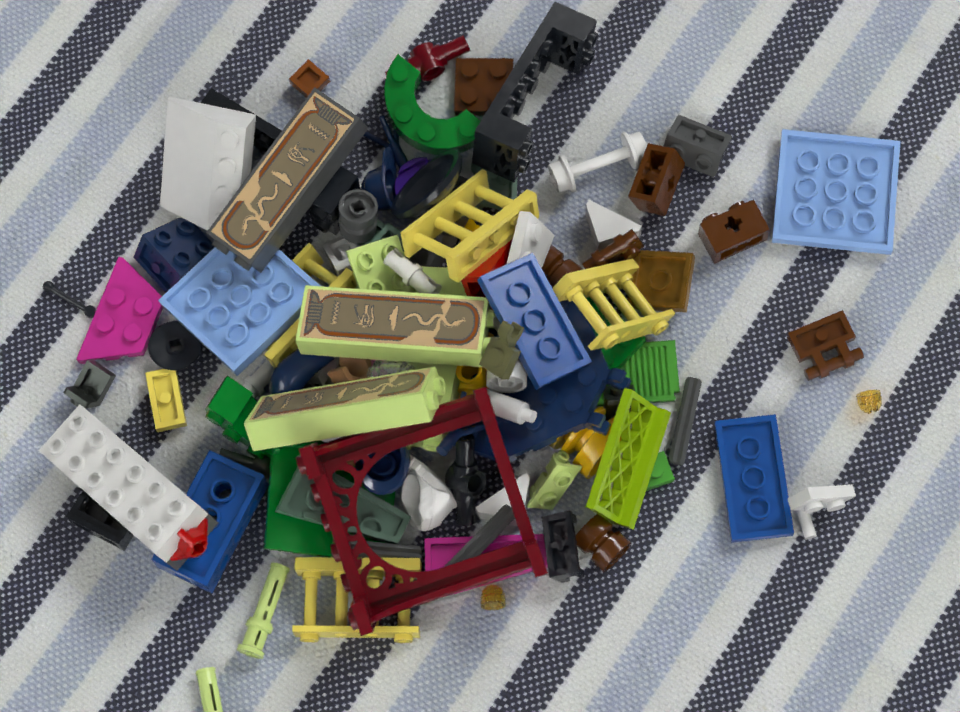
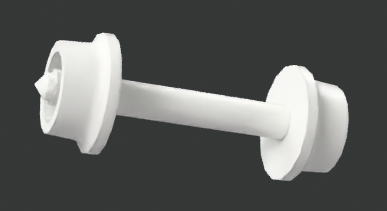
[548,132,648,193]

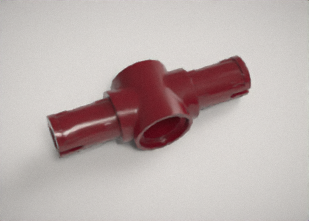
[385,35,470,81]

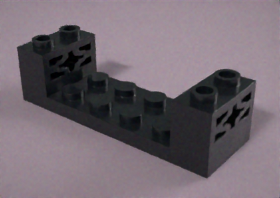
[472,2,598,182]
[200,88,360,235]

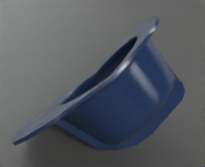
[361,147,397,211]

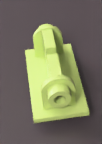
[527,451,582,510]

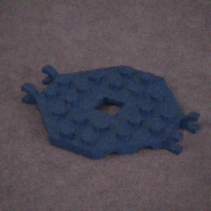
[454,300,632,463]

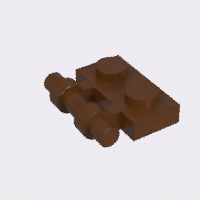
[582,229,644,269]
[787,310,864,381]

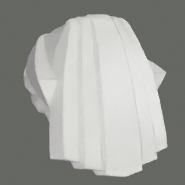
[400,454,457,531]

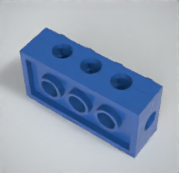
[151,450,269,593]

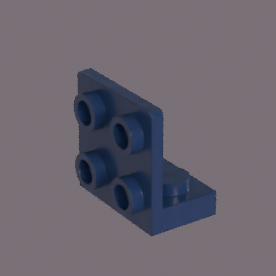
[134,217,215,293]

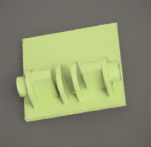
[346,234,415,293]

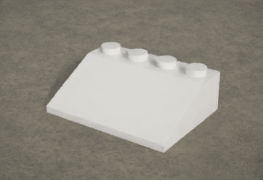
[160,97,256,231]

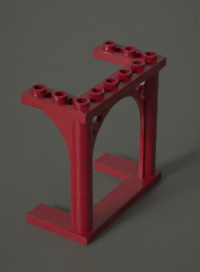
[296,386,548,636]

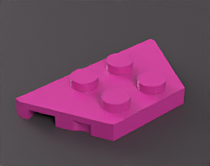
[76,256,163,364]

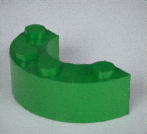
[384,54,481,155]
[205,376,325,459]

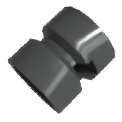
[339,189,378,243]

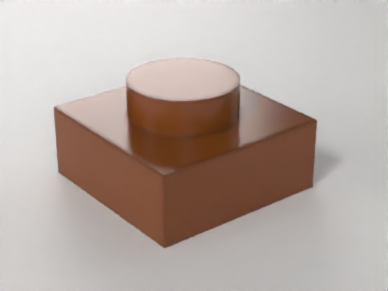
[289,59,330,98]

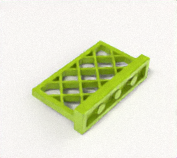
[586,388,671,530]

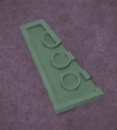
[275,466,411,544]

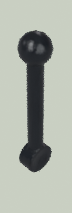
[43,281,96,318]

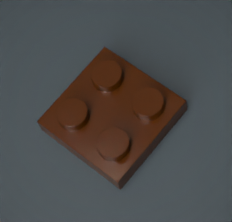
[454,58,514,116]

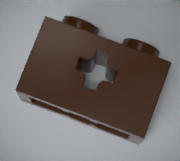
[628,143,685,216]
[698,199,770,264]

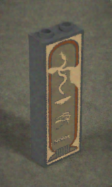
[206,87,368,273]

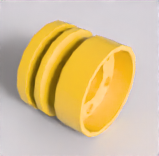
[549,406,621,479]

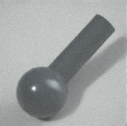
[219,448,271,479]

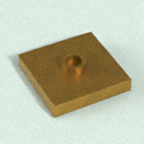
[627,250,695,313]

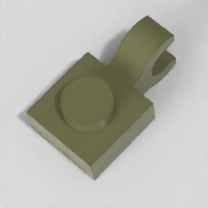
[479,321,524,380]

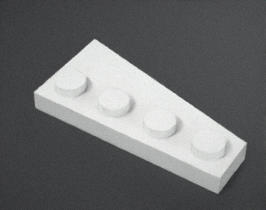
[493,211,555,331]

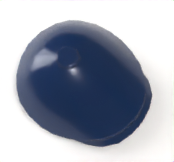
[355,446,410,495]

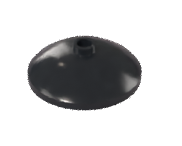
[391,150,462,219]

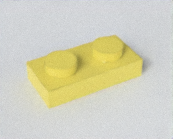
[145,369,187,432]

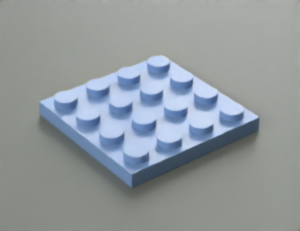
[771,129,900,255]
[158,247,320,376]

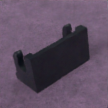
[66,492,134,551]
[541,510,584,583]

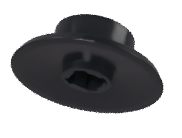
[148,321,202,370]

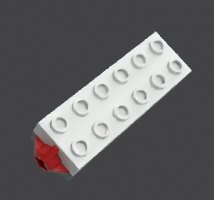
[39,404,218,571]

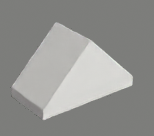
[586,200,642,251]
[322,236,357,276]
[475,473,530,526]

